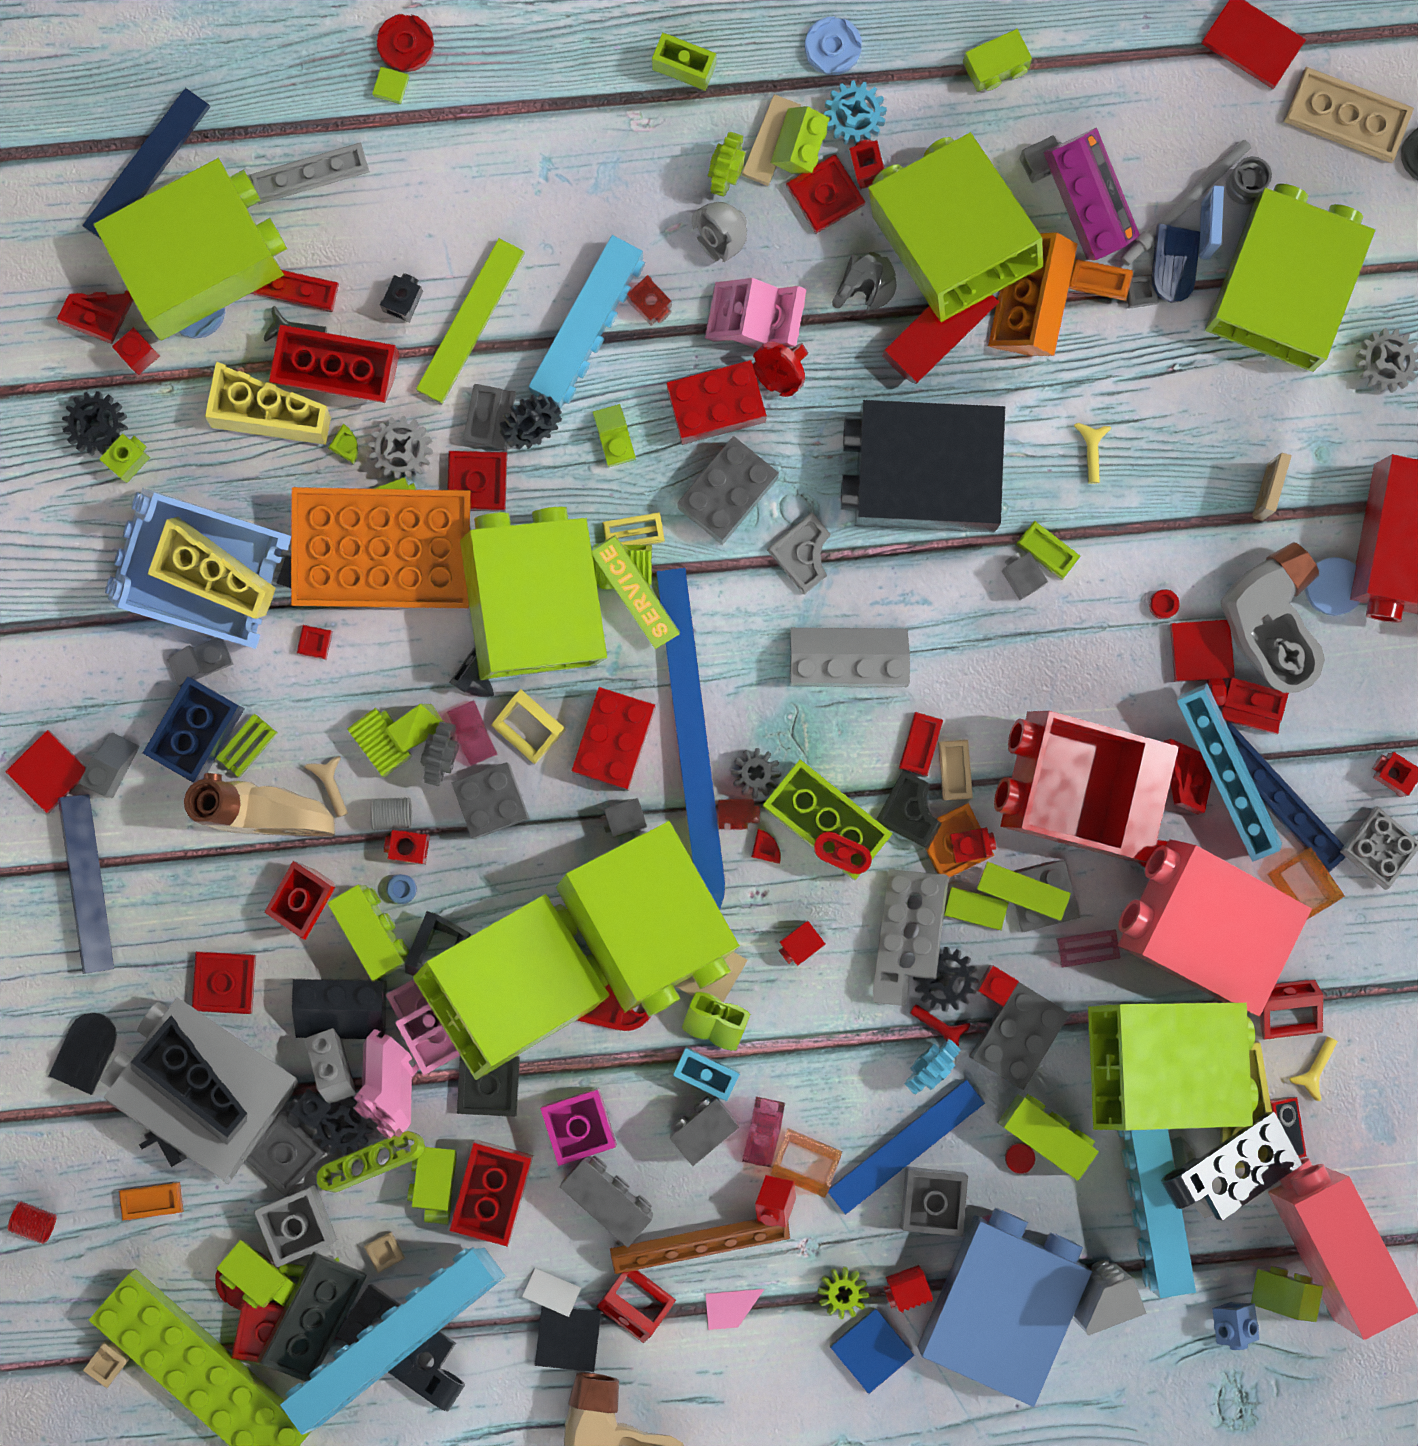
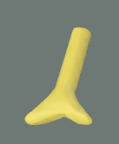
[1074,423,1111,484]
[1289,1036,1338,1101]

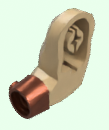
[184,773,335,837]
[564,1372,684,1446]

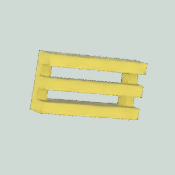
[602,512,665,545]

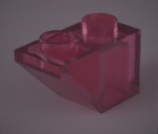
[742,1096,785,1168]

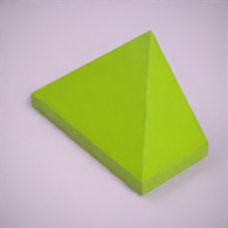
[385,704,444,754]

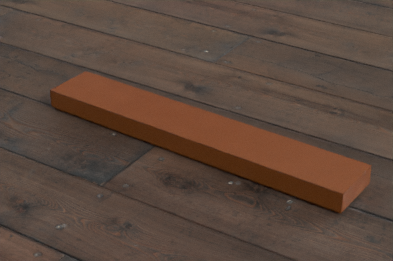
[610,1219,790,1274]

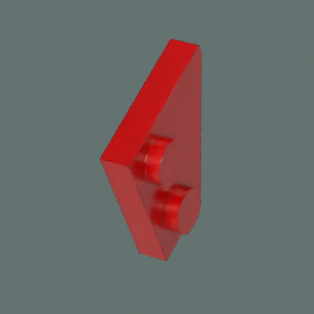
[57,290,134,344]
[1164,738,1212,815]

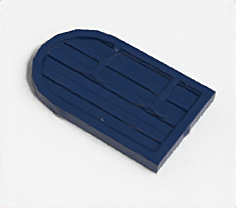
[1152,223,1201,303]

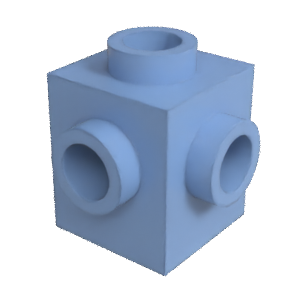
[1212,1302,1260,1350]

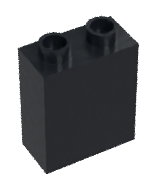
[840,400,1005,533]

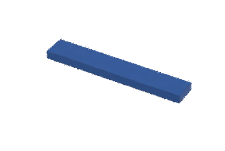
[827,1079,985,1215]

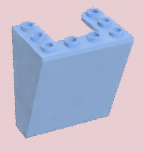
[105,488,291,649]

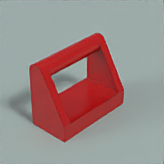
[1260,979,1323,1040]
[596,1270,676,1343]

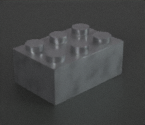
[677,436,779,545]
[560,1155,653,1248]

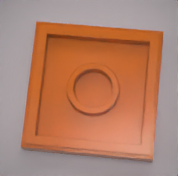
[925,803,995,878]

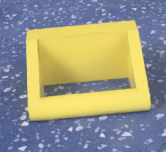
[491,689,566,765]

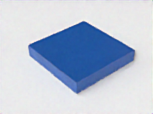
[830,1307,915,1394]

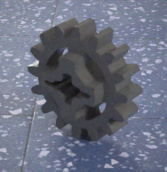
[420,721,459,786]

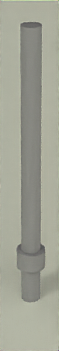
[1121,140,1251,266]

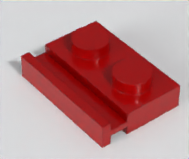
[1221,677,1289,735]

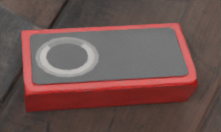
[1270,1097,1307,1158]

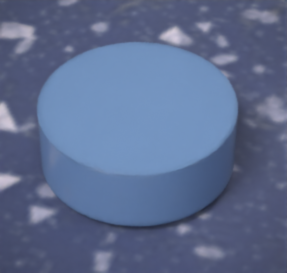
[386,874,417,904]

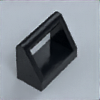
[405,911,471,976]

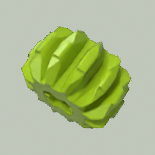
[817,1266,869,1319]

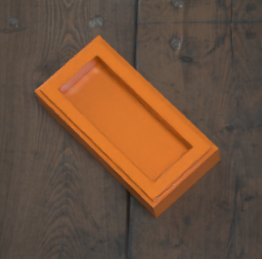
[1069,259,1133,301]
[119,1182,184,1221]

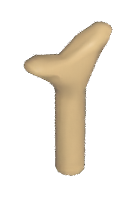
[304,756,348,818]

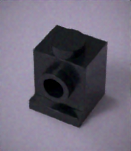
[380,273,423,323]

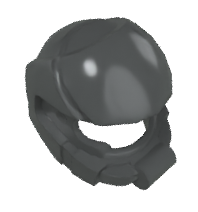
[832,252,897,311]

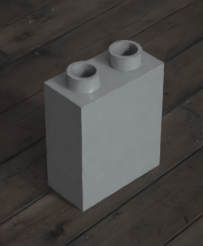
[100,997,299,1184]

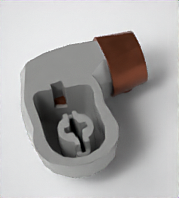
[1221,542,1325,693]

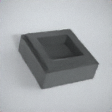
[1127,274,1159,309]

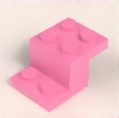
[705,278,807,349]
[386,979,460,1075]

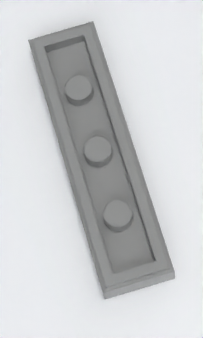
[249,142,370,204]

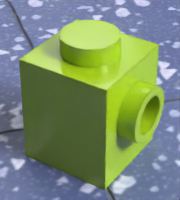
[99,433,151,483]

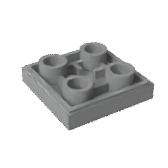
[1340,806,1418,890]

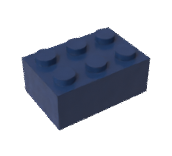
[142,676,245,783]

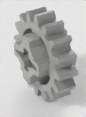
[1356,328,1418,393]
[368,416,433,480]

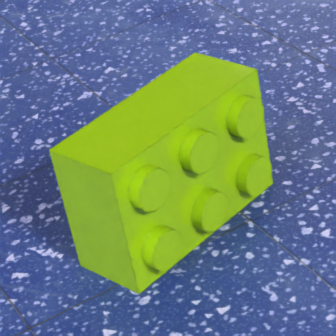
[327,884,410,981]
[997,1093,1099,1181]

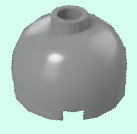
[692,202,747,262]

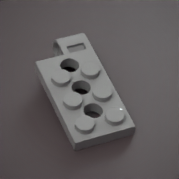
[873,869,949,1006]

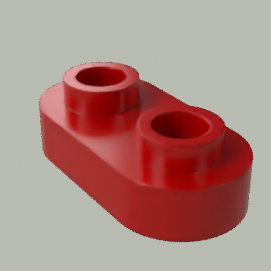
[814,832,872,874]

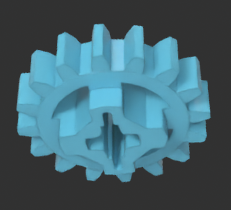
[824,80,887,145]
[904,1039,961,1095]

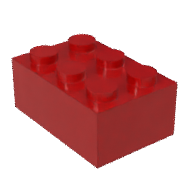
[666,360,767,445]
[571,687,656,791]
[449,1140,534,1247]

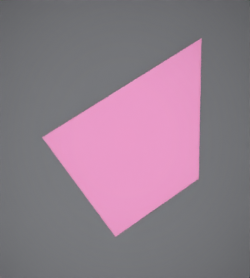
[706,1289,764,1330]

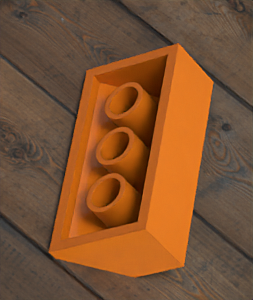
[988,232,1078,356]

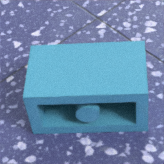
[673,1047,740,1101]

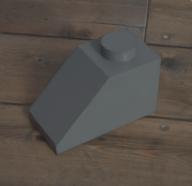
[79,733,140,798]

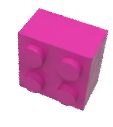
[540,1088,617,1166]

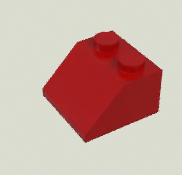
[264,861,335,940]

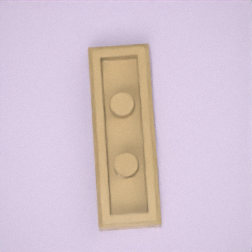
[742,94,801,186]

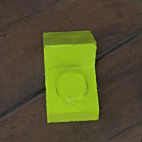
[592,404,636,468]

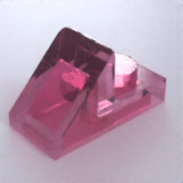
[447,700,498,766]

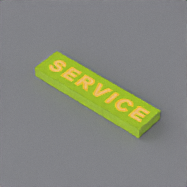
[592,535,680,649]

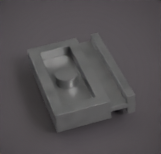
[463,384,516,450]

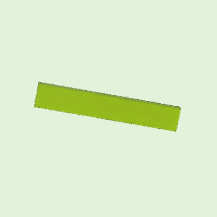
[416,238,525,405]

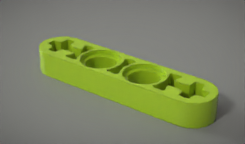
[316,1131,425,1193]

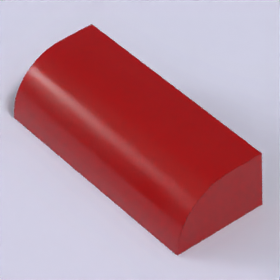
[882,295,999,384]

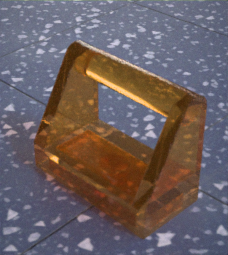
[1267,847,1345,919]
[769,1128,843,1198]

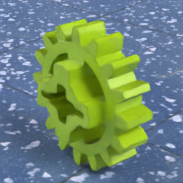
[707,132,746,197]

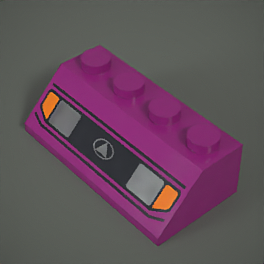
[1043,128,1140,260]

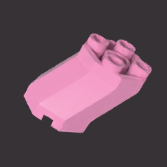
[354,1029,420,1139]

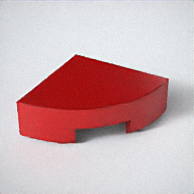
[751,829,781,864]

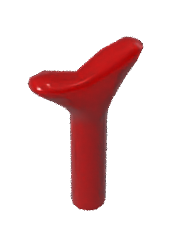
[909,1004,970,1047]

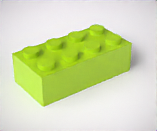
[762,759,893,881]

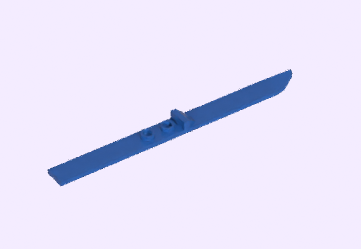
[657,568,725,910]

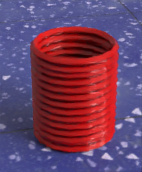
[7,1201,57,1245]

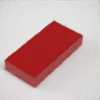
[898,712,943,777]

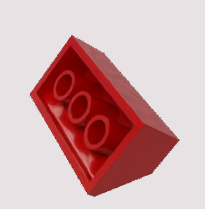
[269,325,400,403]

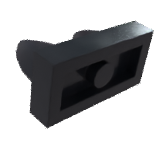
[449,647,494,697]

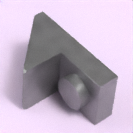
[167,638,233,687]

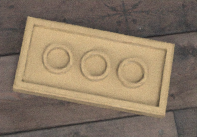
[1284,67,1414,163]

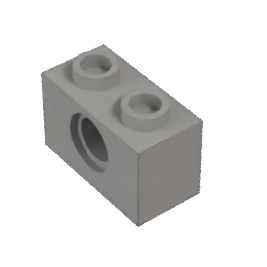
[305,1028,356,1104]

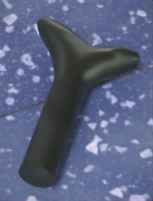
[264,306,327,342]

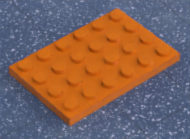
[291,487,470,609]

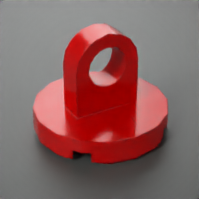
[753,341,809,397]

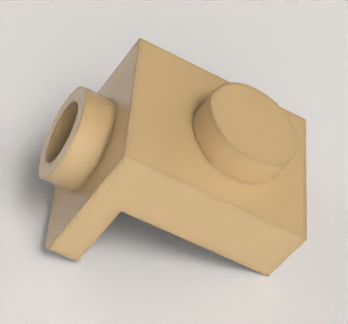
[83,1339,130,1388]

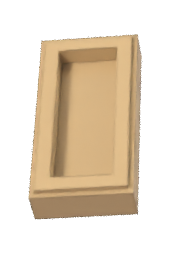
[938,740,973,801]

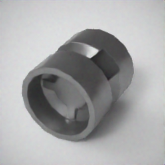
[1226,156,1272,205]

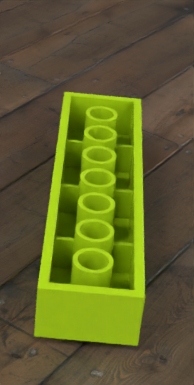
[89,1269,312,1446]

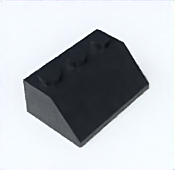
[292,978,387,1039]

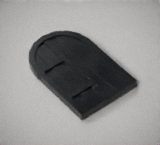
[49,1012,117,1095]

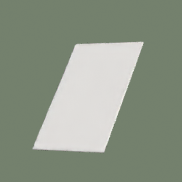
[522,1268,581,1317]

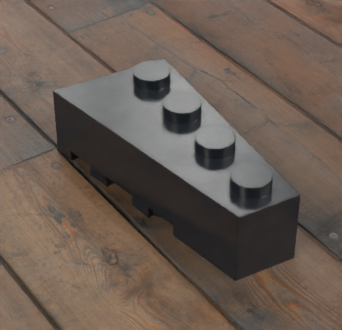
[130,1015,247,1145]

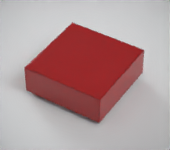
[297,625,333,660]

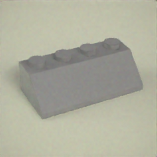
[790,627,910,687]
[1073,1260,1147,1336]

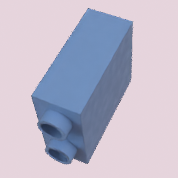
[917,1207,1092,1407]

